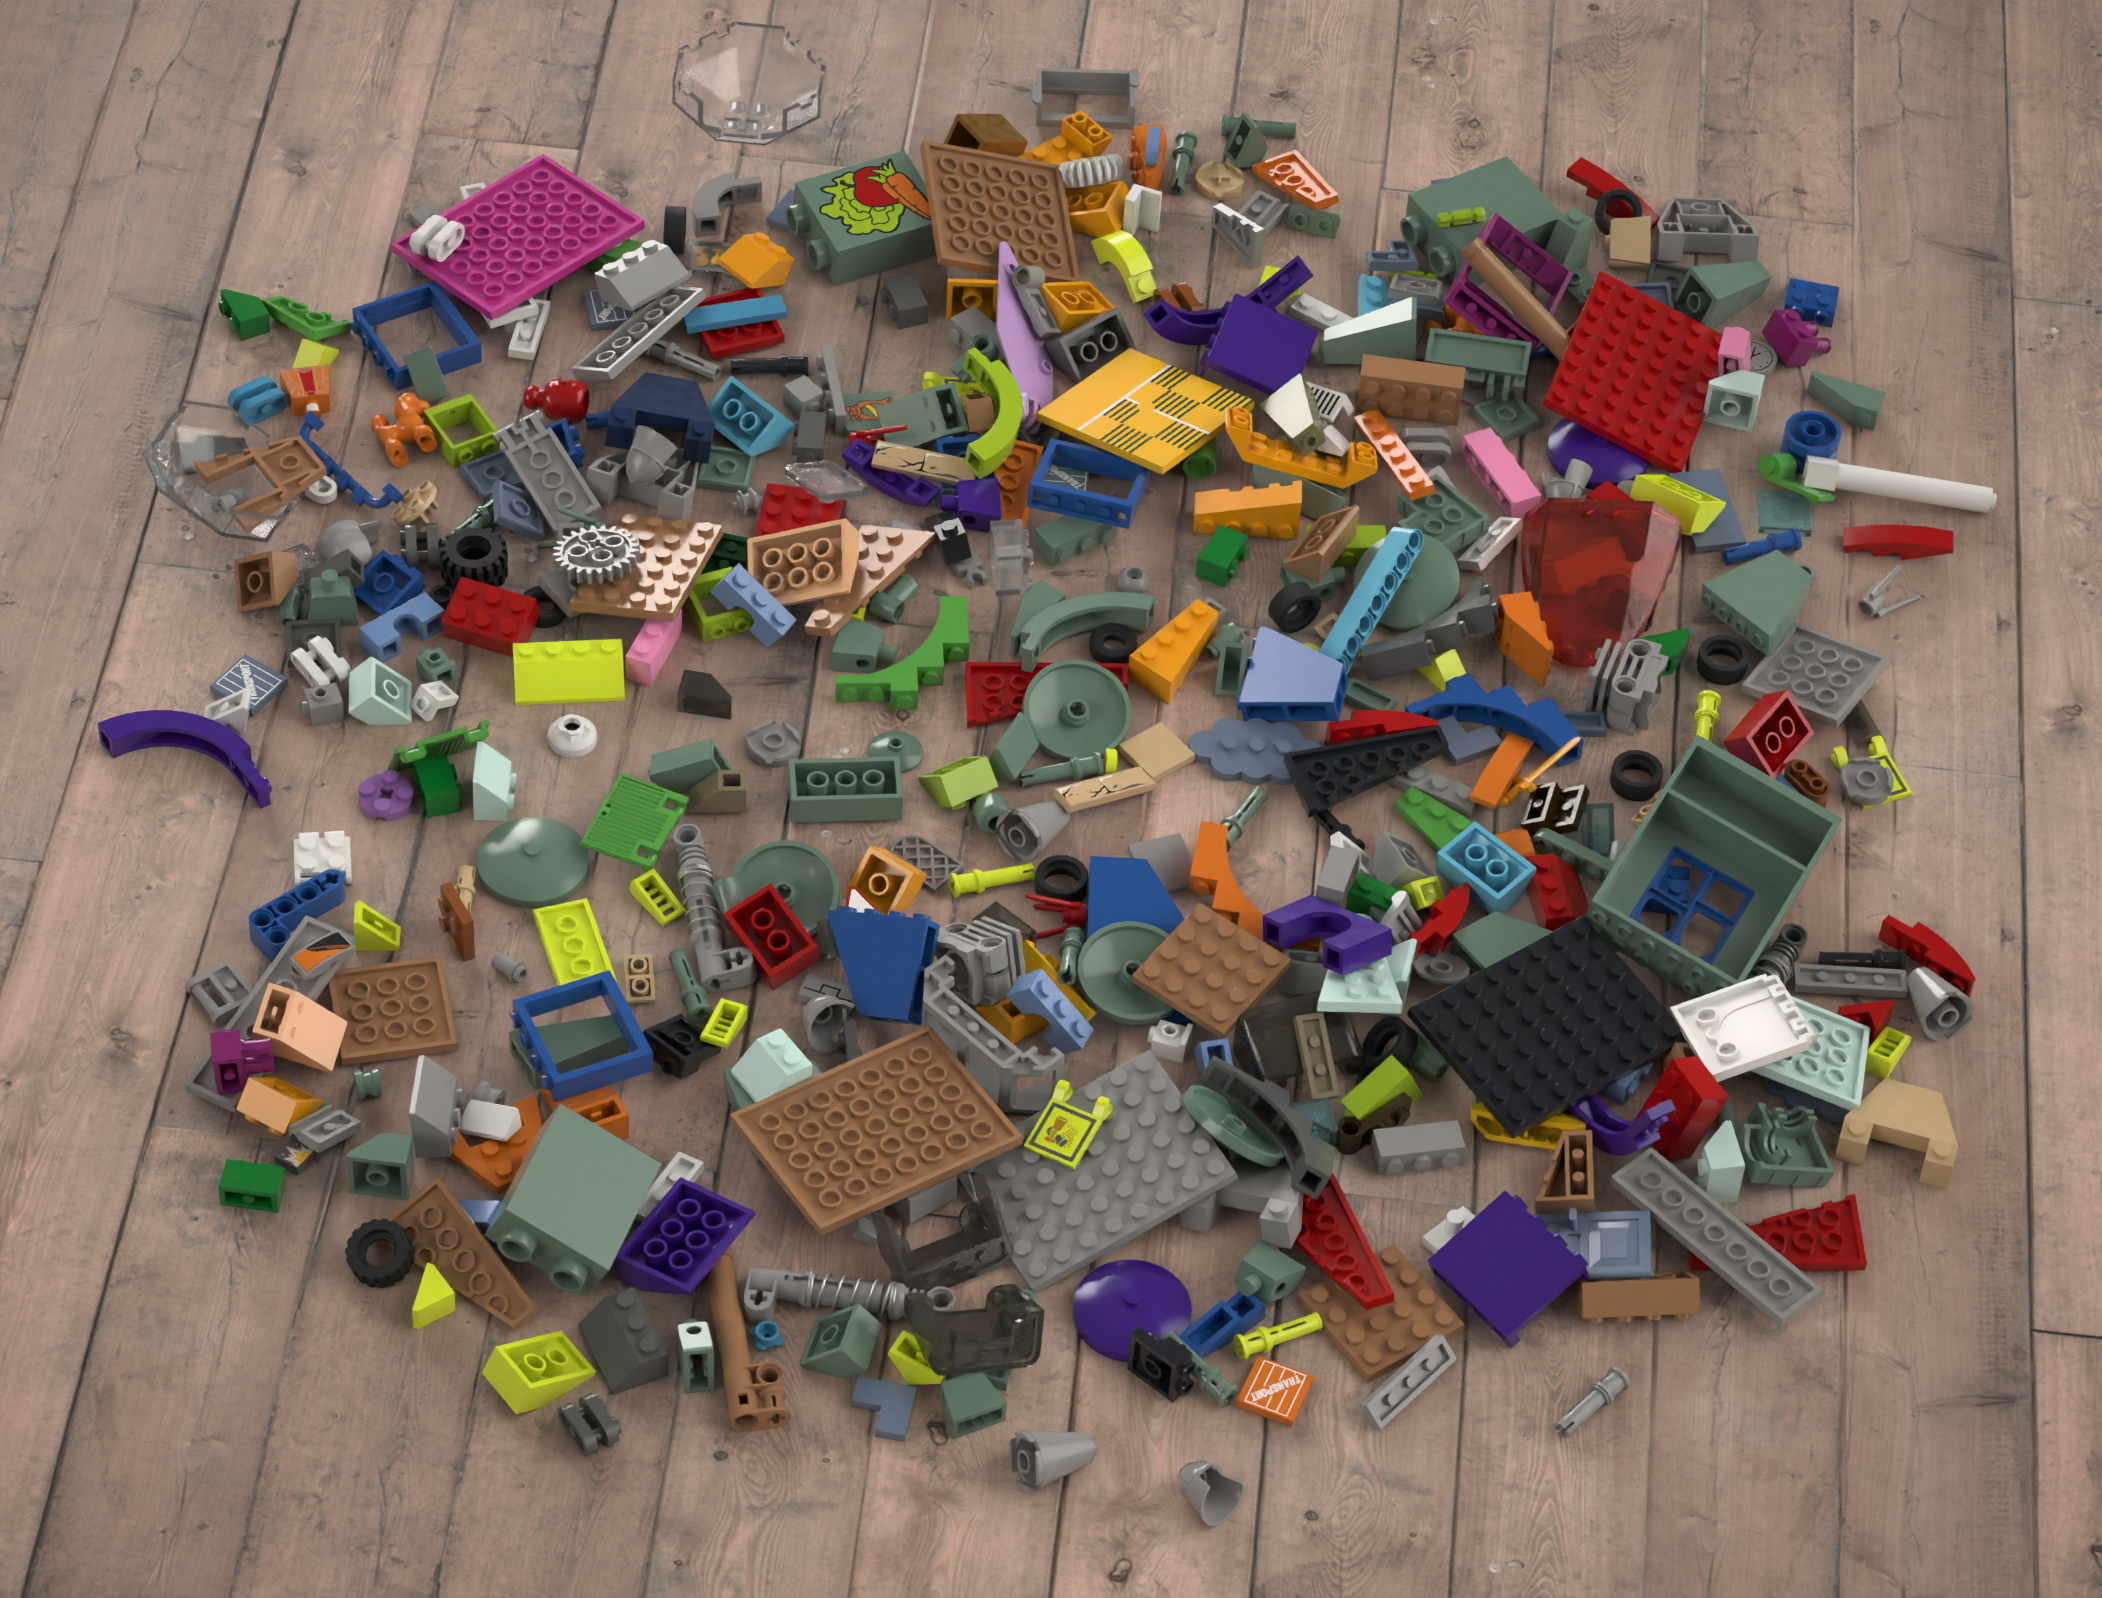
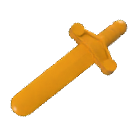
[1499,737,1581,807]

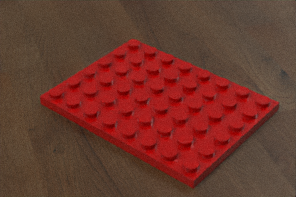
[1541,271,1723,473]

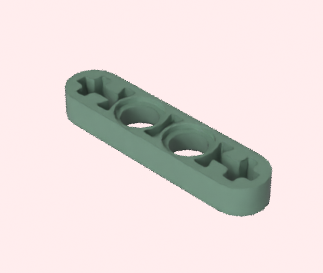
[1531,828,1616,885]

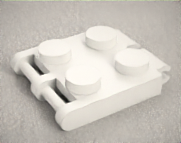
[294,831,352,887]

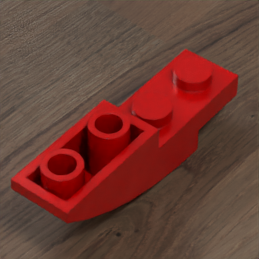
[1326,710,1439,746]
[1406,882,1470,961]
[1878,914,1976,998]

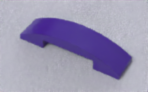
[842,438,941,507]

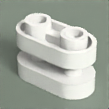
[409,215,465,262]
[290,636,350,688]

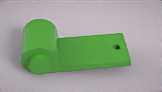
[1758,453,1836,505]

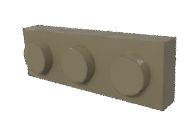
[1293,1012,1340,1102]

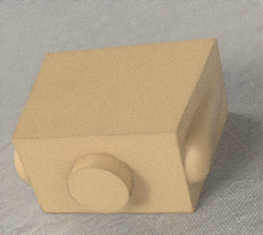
[1604,216,1651,271]

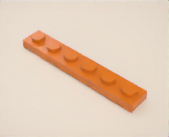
[1354,409,1435,501]

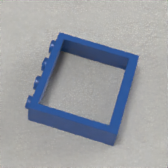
[350,281,482,391]
[1026,438,1151,529]
[509,970,653,1102]

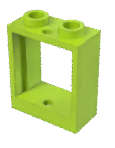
[424,393,500,468]
[684,567,754,642]

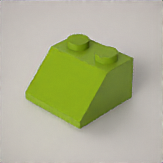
[918,756,998,810]

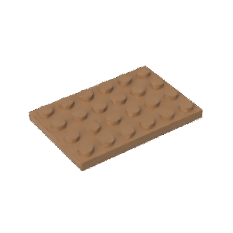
[570,514,723,622]

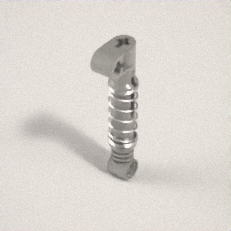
[673,823,758,993]
[744,1266,956,1328]

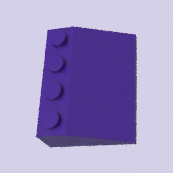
[614,1177,755,1295]

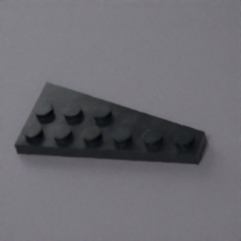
[1283,725,1449,818]

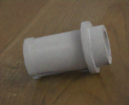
[491,951,528,983]

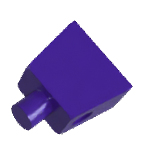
[939,478,1002,534]

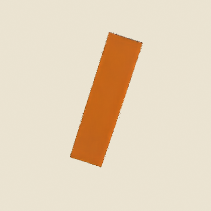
[1469,732,1535,809]

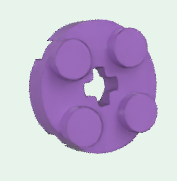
[359,770,414,821]

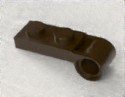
[1335,1092,1412,1155]

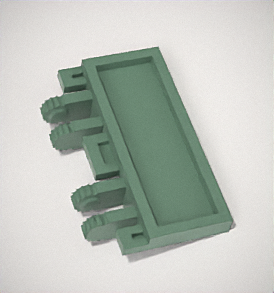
[1424,328,1532,402]

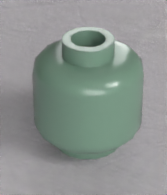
[973,793,1010,834]

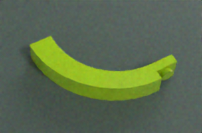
[963,347,1022,479]

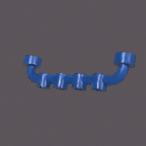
[299,410,404,509]

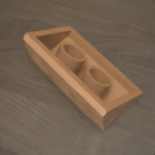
[1283,505,1360,583]

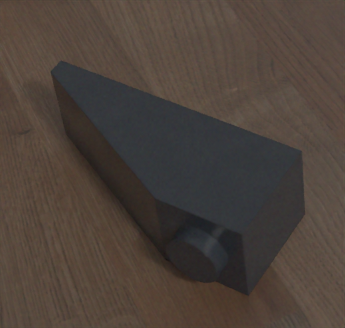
[924,511,972,565]

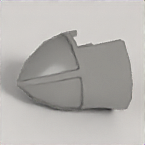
[626,425,677,485]
[1541,458,1593,517]
[803,994,855,1054]
[1177,1460,1246,1526]

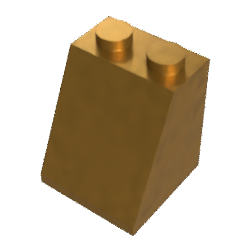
[944,114,1028,157]

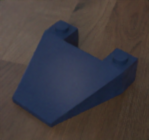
[605,372,715,464]

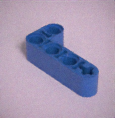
[249,869,345,962]

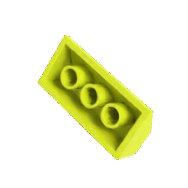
[513,639,625,705]

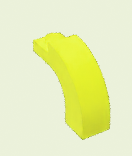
[1091,230,1157,304]

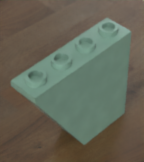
[1701,550,1811,657]
[1449,911,1553,975]

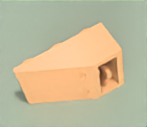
[250,982,348,1073]

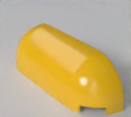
[1022,940,1097,1022]
[1471,1102,1586,1150]

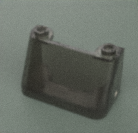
[1233,990,1366,1088]
[904,1284,1045,1376]

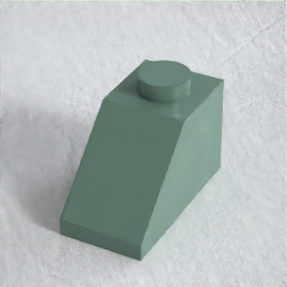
[1223,113,1268,167]

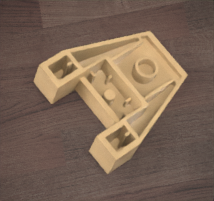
[1834,1078,1958,1189]

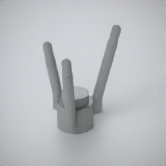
[1858,564,1920,618]

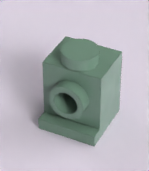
[416,647,457,686]

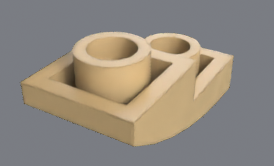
[624,954,655,1004]

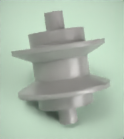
[731,487,763,516]

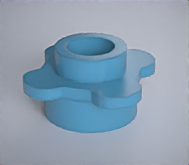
[750,1321,784,1351]

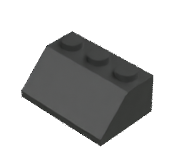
[1044,308,1138,385]
[578,1287,668,1395]

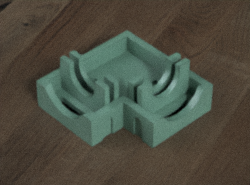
[1396,474,1490,554]
[1735,1103,1835,1187]

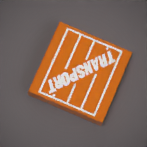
[1236,1356,1314,1427]

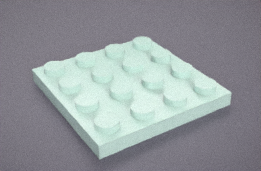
[1751,996,1870,1111]

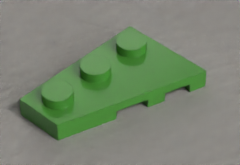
[262,296,351,341]
[1395,786,1473,851]

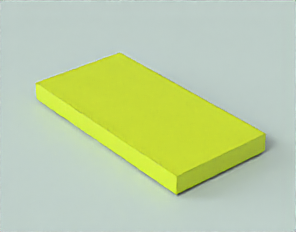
[533,898,617,986]

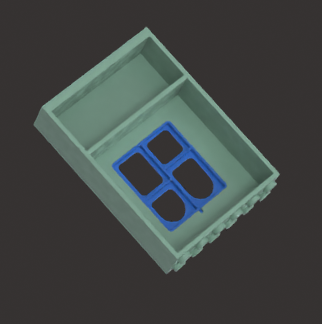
[1584,735,1843,998]

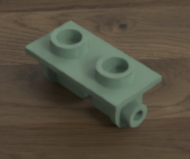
[1287,204,1341,239]
[1566,266,1594,305]

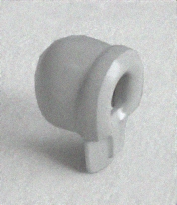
[317,520,381,569]

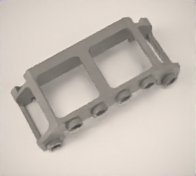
[922,955,1065,1114]

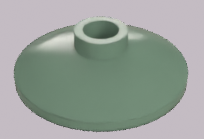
[868,731,923,773]

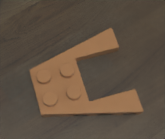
[194,436,327,532]

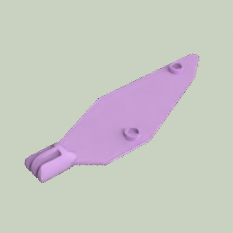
[996,241,1053,435]

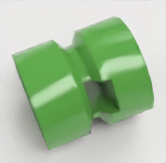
[1183,437,1217,479]

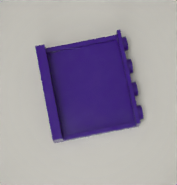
[1199,293,1319,396]
[1427,1190,1589,1348]

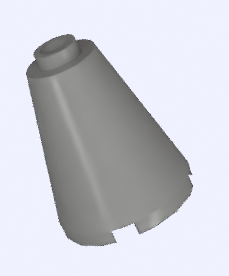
[996,800,1071,863]
[1907,967,1974,1041]
[1009,1430,1097,1492]

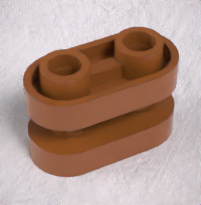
[1153,281,1205,312]
[1784,759,1830,809]

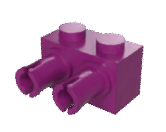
[1762,309,1832,366]
[210,1030,275,1095]

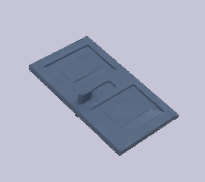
[1531,1208,1653,1280]

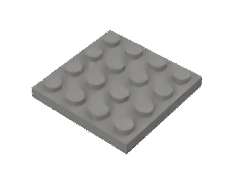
[1742,622,1889,728]

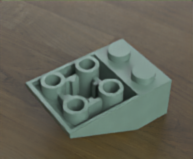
[876,382,969,450]

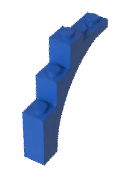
[1405,673,1584,767]

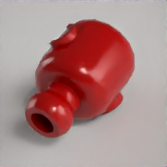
[524,377,589,425]

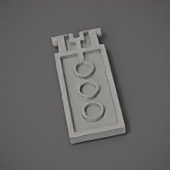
[493,410,602,536]

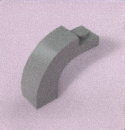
[693,173,762,237]

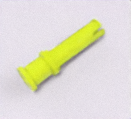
[1694,690,1721,743]
[949,863,1035,898]
[1233,1312,1323,1361]

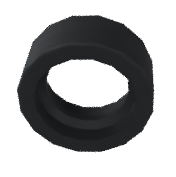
[1594,189,1643,235]
[663,206,686,254]
[1268,582,1321,633]
[1696,635,1749,685]
[1610,750,1664,802]
[1035,855,1088,906]
[1362,1016,1418,1068]

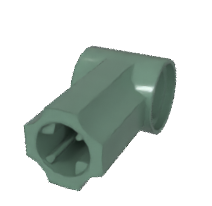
[950,333,1000,384]
[870,574,918,623]
[1390,1032,1450,1083]

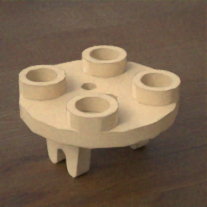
[391,480,439,531]

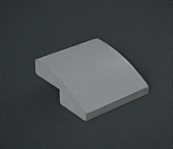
[1127,833,1192,894]

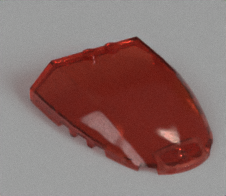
[1521,497,1682,667]

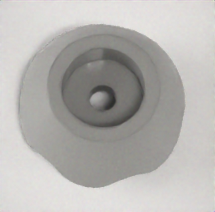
[1117,566,1150,593]

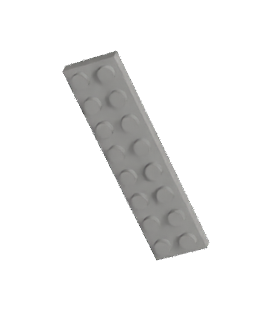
[184,915,356,1113]
[1609,1147,1823,1327]

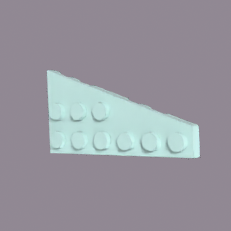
[1317,914,1403,1014]

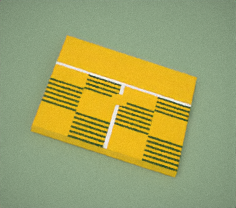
[1036,348,1255,475]

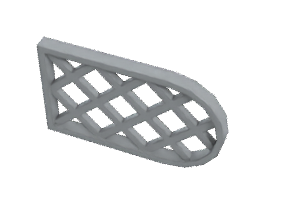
[890,835,964,893]

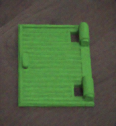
[387,720,490,772]
[579,773,689,872]

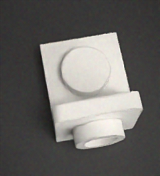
[410,680,459,722]

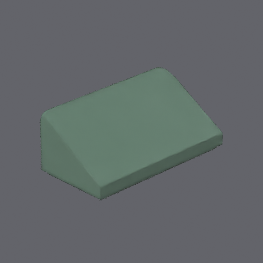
[403,346,449,403]

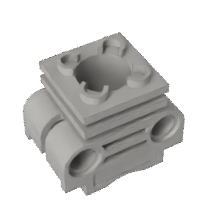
[1583,639,1669,736]
[935,916,1026,1005]

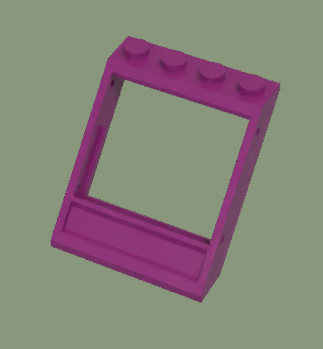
[1443,212,1573,355]

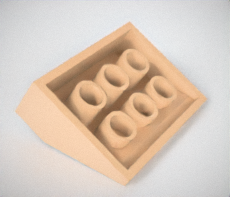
[747,518,859,607]

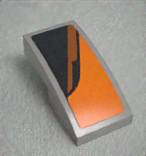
[289,929,356,980]

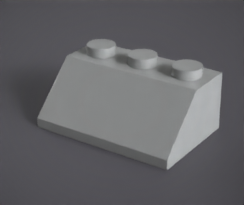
[594,240,690,311]
[409,1055,464,1158]

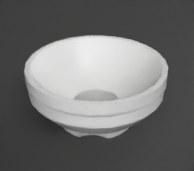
[547,714,597,758]

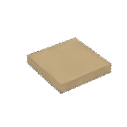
[1118,721,1195,782]

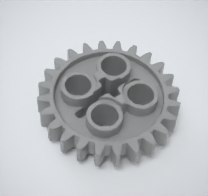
[553,525,641,584]

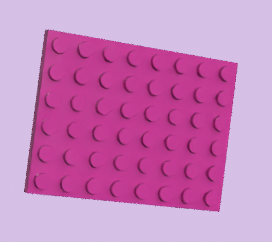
[390,154,645,320]

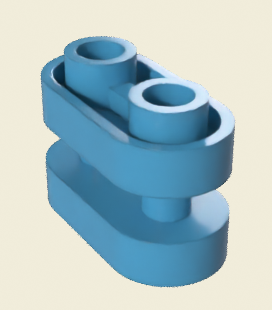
[227,376,289,425]

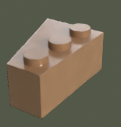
[1535,1130,1595,1214]

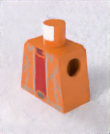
[280,364,331,419]

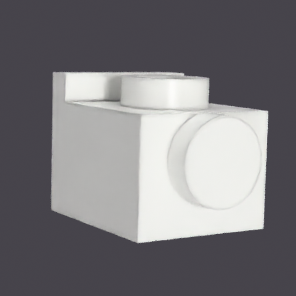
[1147,1019,1193,1064]

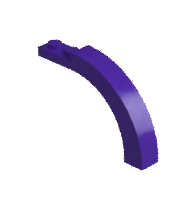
[1143,255,1314,345]
[98,710,272,809]
[1562,1094,1676,1156]

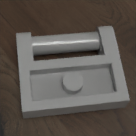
[1379,890,1424,946]
[185,960,253,1027]

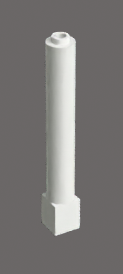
[1802,455,1997,513]

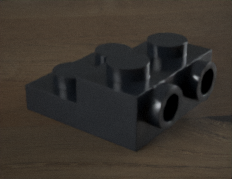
[643,1014,721,1079]
[1127,1326,1196,1403]

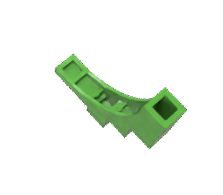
[835,596,970,710]

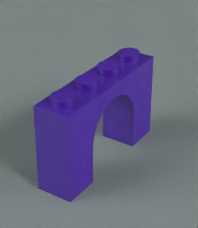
[1263,895,1392,976]

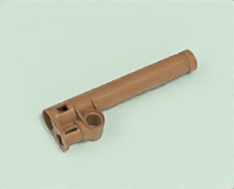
[1460,237,1577,361]
[706,1248,791,1432]

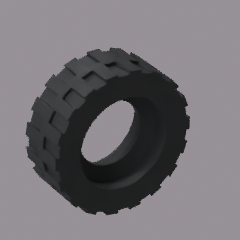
[345,1218,415,1288]

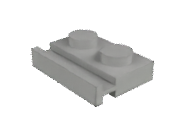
[1238,190,1289,238]
[288,1104,361,1153]

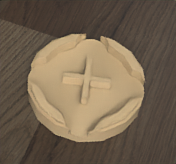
[1195,161,1244,200]

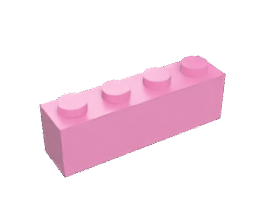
[1461,427,1542,518]

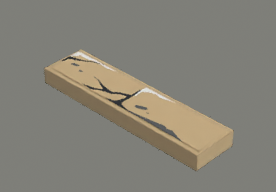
[871,440,977,485]
[1053,766,1156,813]

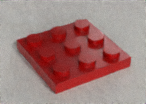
[695,288,785,360]
[755,483,845,537]

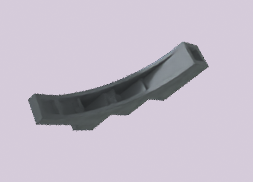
[1361,576,1501,680]
[1199,1056,1336,1200]

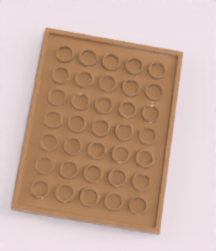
[730,1025,1023,1236]

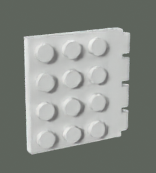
[1670,974,1817,1082]

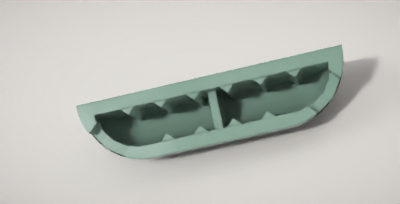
[1253,464,1348,520]

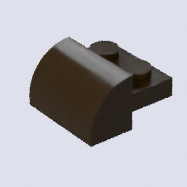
[1520,782,1590,837]

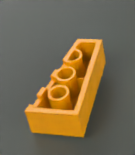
[1193,480,1302,540]
[1128,599,1219,704]

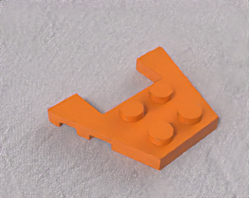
[450,1094,542,1194]

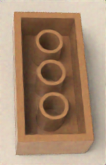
[1356,354,1466,426]

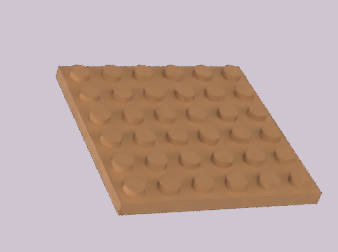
[920,140,1080,283]

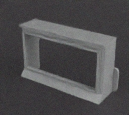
[1032,68,1140,129]

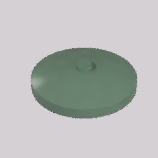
[1353,534,1460,632]
[1022,659,1132,762]
[476,817,589,909]
[730,840,840,939]
[1076,921,1176,1025]
[1182,1085,1284,1167]

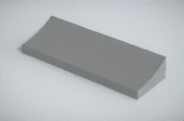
[571,286,707,386]

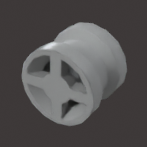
[472,1081,507,1105]

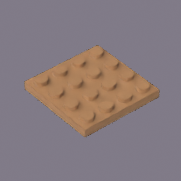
[1132,903,1292,1039]
[328,956,458,1066]
[1298,1244,1465,1383]

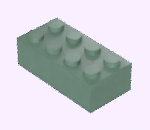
[788,757,903,823]

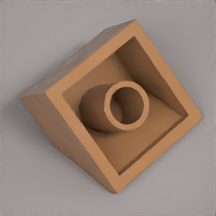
[234,551,297,613]

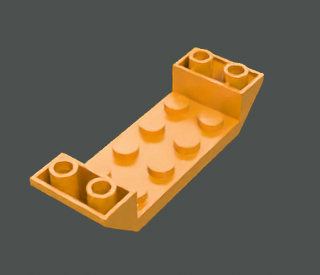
[1017,110,1112,165]
[1225,407,1378,489]

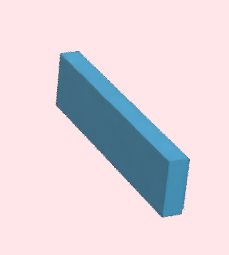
[682,294,787,334]

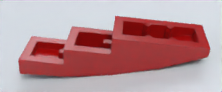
[1566,157,1660,230]
[1843,524,1954,560]

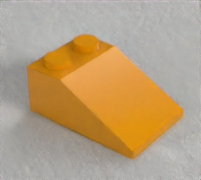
[1064,180,1129,237]
[1039,281,1115,334]

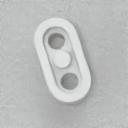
[301,475,337,504]

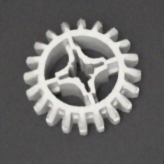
[1059,154,1125,189]

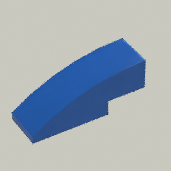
[1178,1291,1266,1358]

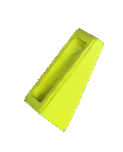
[629,868,686,927]
[700,998,748,1049]
[1865,1026,1912,1080]

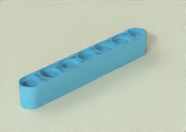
[1318,527,1424,675]

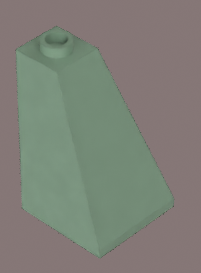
[1673,261,1772,329]
[1318,297,1417,365]

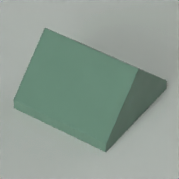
[989,712,1040,780]

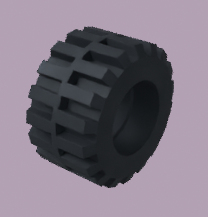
[440,526,508,590]

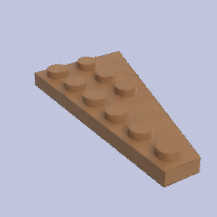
[805,525,938,637]
[381,1176,540,1330]

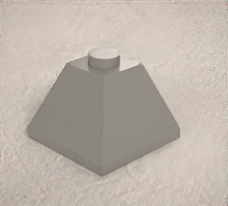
[1372,829,1434,889]

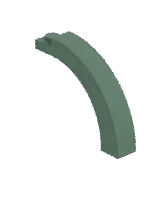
[1019,592,1156,672]

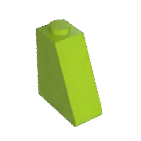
[1340,1055,1423,1121]

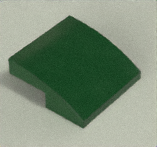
[701,533,749,574]

